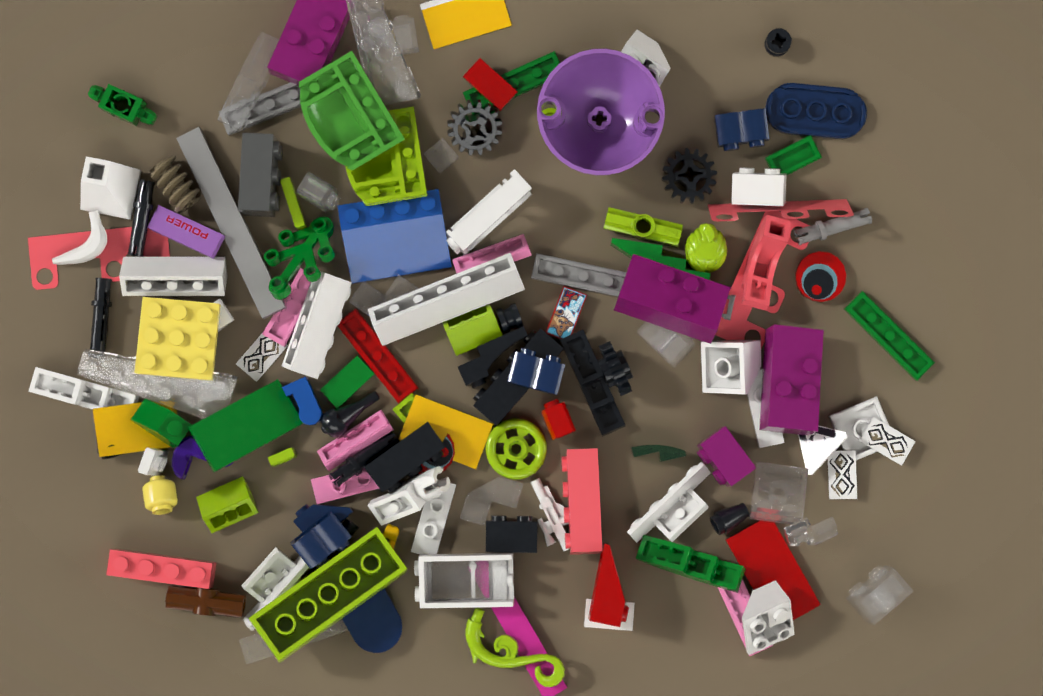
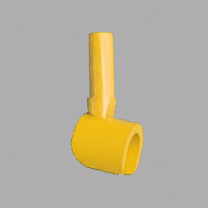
[383,524,400,549]

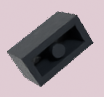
[485,515,538,553]

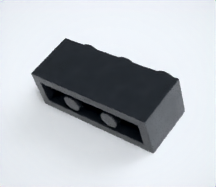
[365,422,445,493]

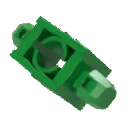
[88,84,157,126]

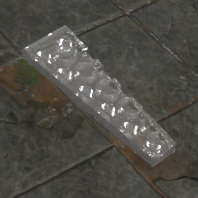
[346,0,421,105]
[76,349,238,419]

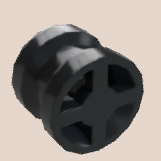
[764,28,792,57]
[496,303,524,333]

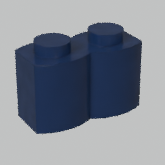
[714,108,770,151]
[507,348,565,395]
[290,510,352,569]

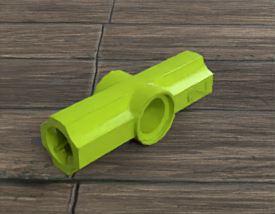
[603,207,683,247]

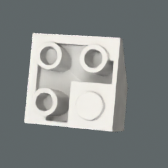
[621,30,671,87]
[80,156,141,220]
[742,580,795,655]

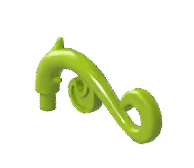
[465,607,565,687]

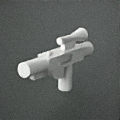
[531,478,569,552]

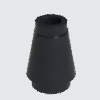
[710,503,750,535]

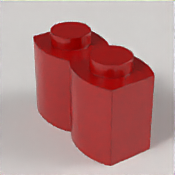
[541,399,576,441]

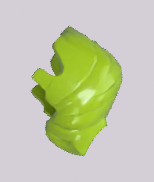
[685,223,727,273]

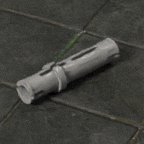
[794,208,872,245]

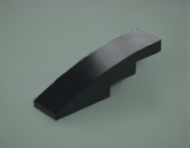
[560,330,626,437]

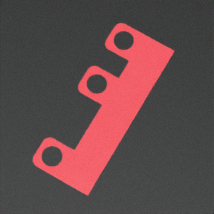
[707,199,854,222]
[715,211,810,349]
[28,227,170,290]

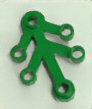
[264,217,335,300]

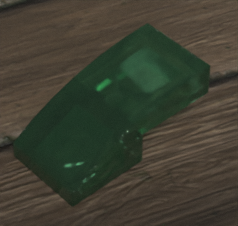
[630,445,686,462]

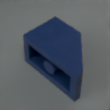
[293,504,354,532]

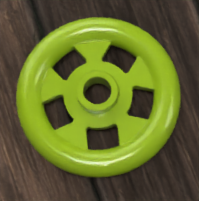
[486,418,547,480]

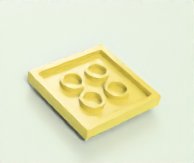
[134,297,221,381]

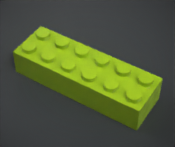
[249,527,407,663]

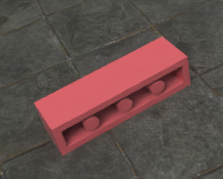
[561,448,602,555]
[106,549,217,589]

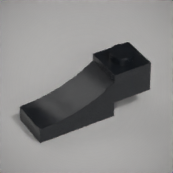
[458,326,528,389]

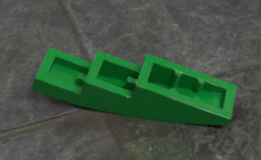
[610,238,711,280]
[636,535,745,593]

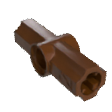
[165,586,246,618]

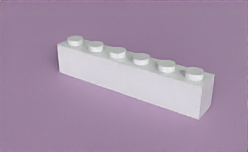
[368,253,525,346]

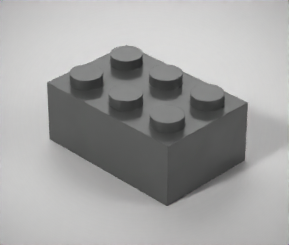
[238,133,283,217]

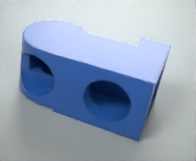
[282,377,323,425]

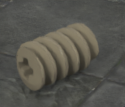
[150,155,201,213]

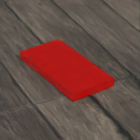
[725,515,821,620]

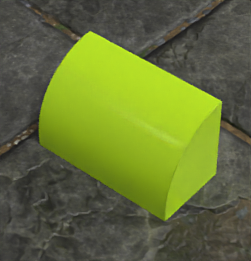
[442,304,503,356]
[196,476,259,533]

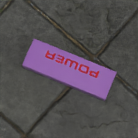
[147,205,225,259]

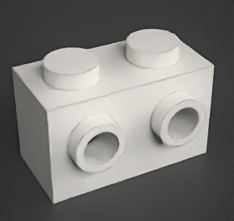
[732,167,786,206]

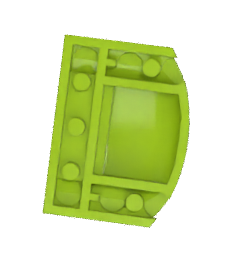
[345,106,427,206]

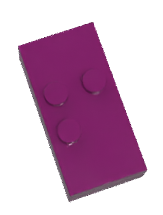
[267,0,357,86]
[614,254,731,344]
[759,324,824,435]

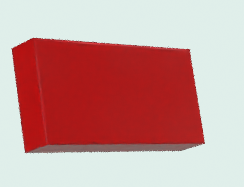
[463,58,518,112]

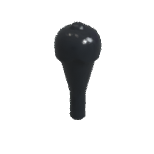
[321,391,380,438]

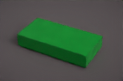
[765,135,822,176]
[320,356,375,409]

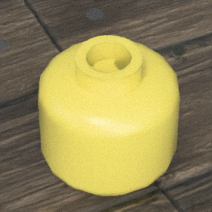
[142,475,178,515]

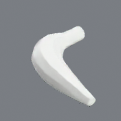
[52,210,107,265]

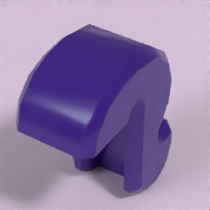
[172,436,234,480]

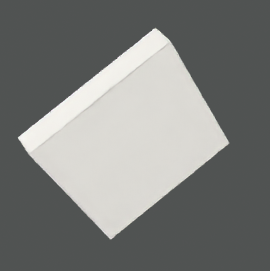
[829,396,889,460]

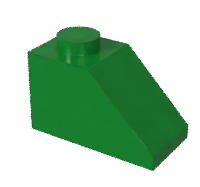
[130,398,192,448]

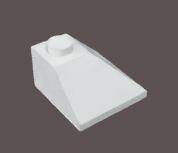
[701,340,761,394]

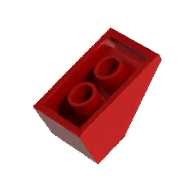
[588,543,629,627]

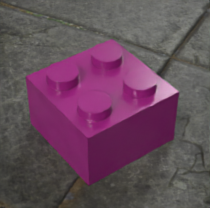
[696,426,756,487]

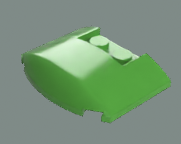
[299,51,405,171]

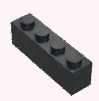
[473,329,564,426]

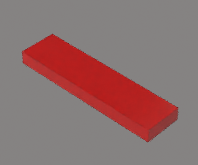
[337,308,419,404]

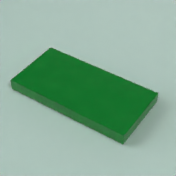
[188,379,303,473]

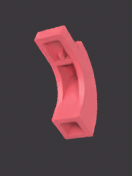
[741,215,791,311]

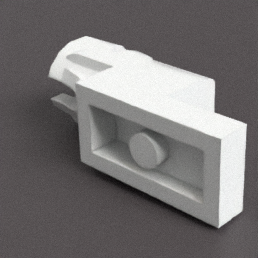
[367,466,450,526]

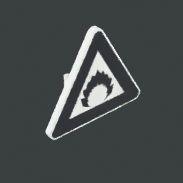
[798,426,848,475]

